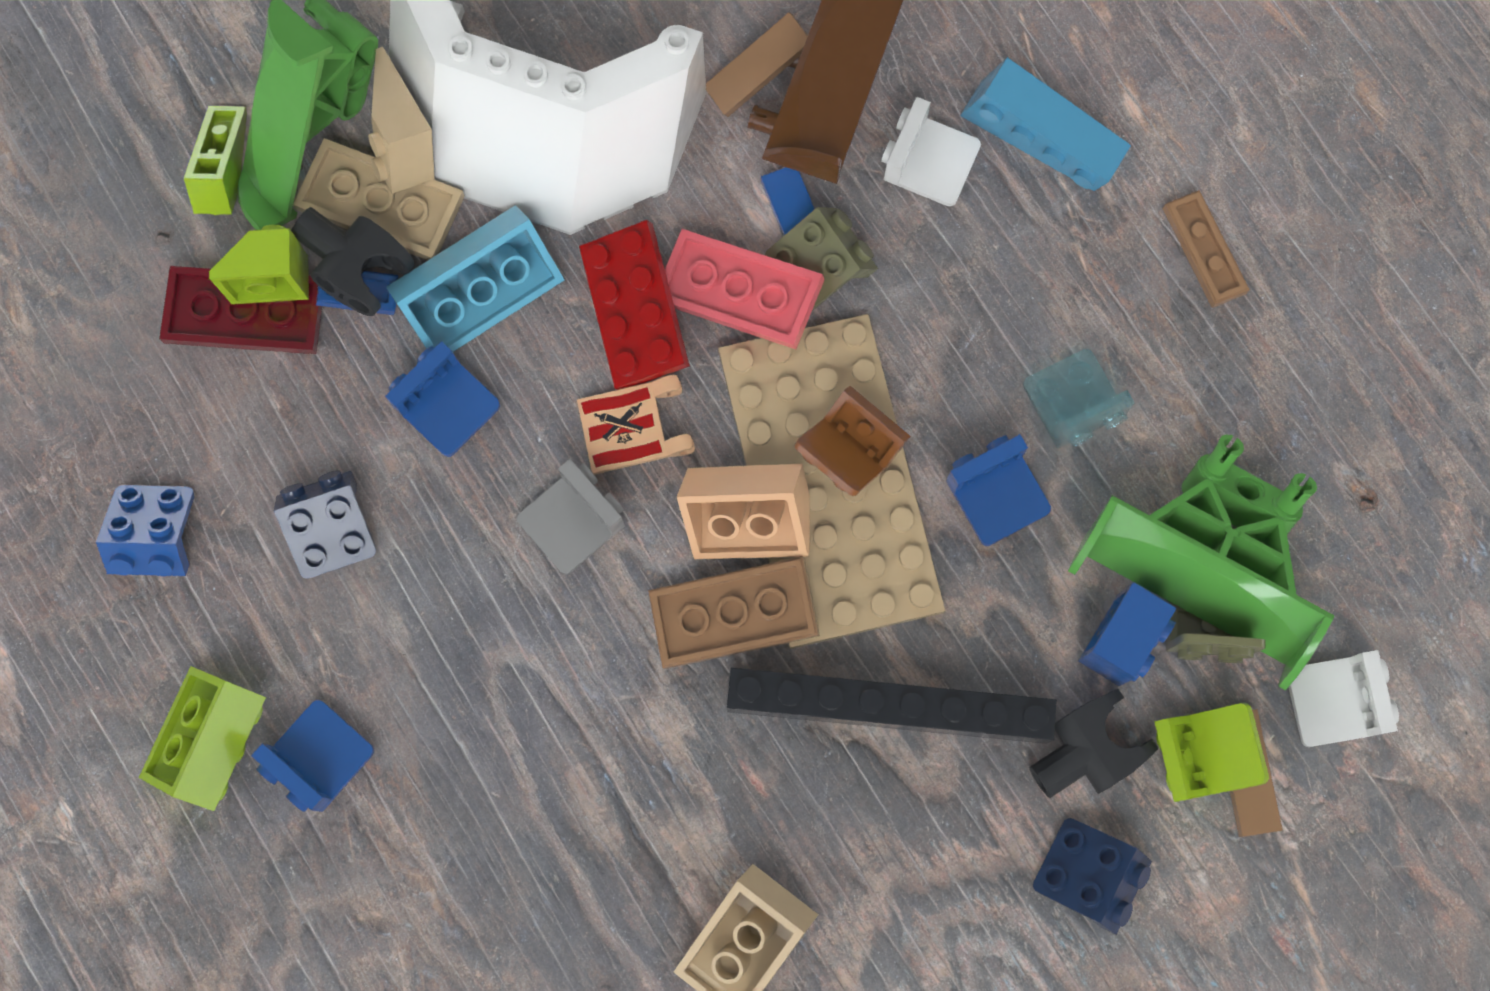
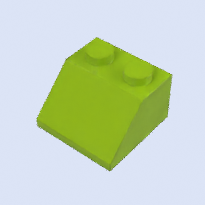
[209,225,309,304]

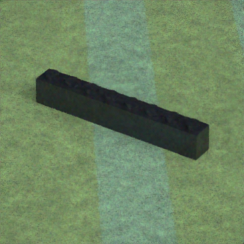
[727,667,1057,744]

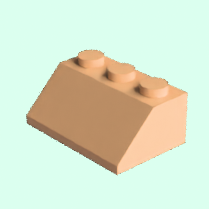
[677,464,810,559]

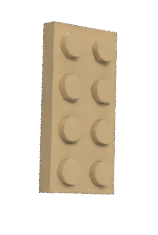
[293,138,465,260]

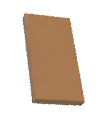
[648,557,820,669]

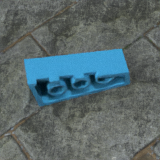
[960,57,1131,191]

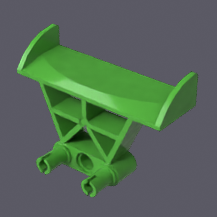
[237,0,379,230]
[1068,434,1335,690]

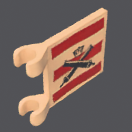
[577,375,695,475]

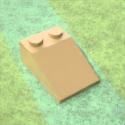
[369,47,434,194]
[674,864,819,991]

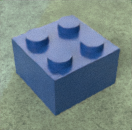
[1078,582,1176,686]

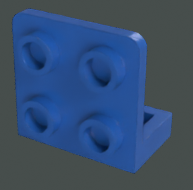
[385,341,500,457]
[946,434,1051,546]
[96,485,195,576]
[251,700,374,812]

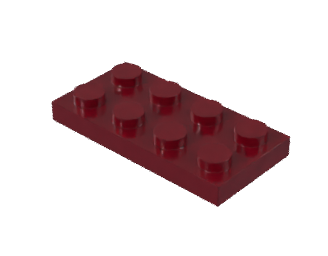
[159,266,323,354]

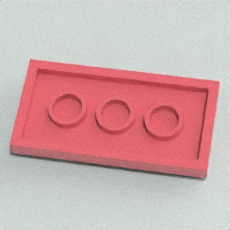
[665,229,825,349]

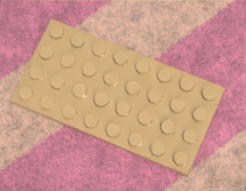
[718,314,945,649]

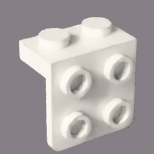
[881,97,981,206]
[1288,650,1399,747]

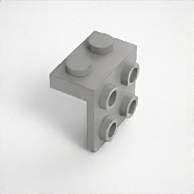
[517,459,625,574]

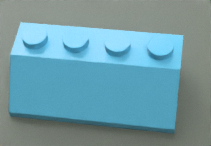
[386,205,564,352]

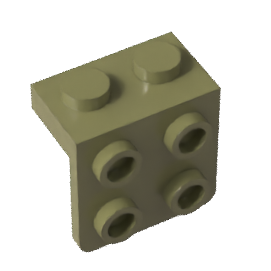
[765,207,878,311]
[1166,602,1266,663]

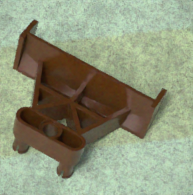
[747,0,904,184]

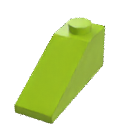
[184,106,247,215]

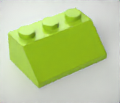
[139,666,266,811]

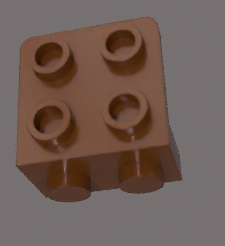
[794,386,911,496]

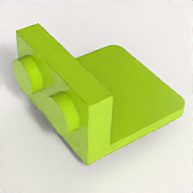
[1154,703,1269,802]

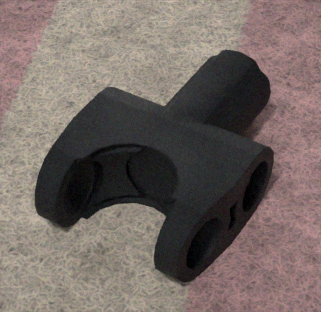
[291,207,415,316]
[1029,689,1159,798]

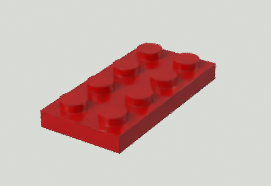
[579,220,690,390]

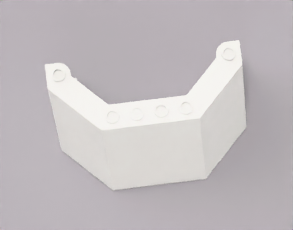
[389,0,706,235]

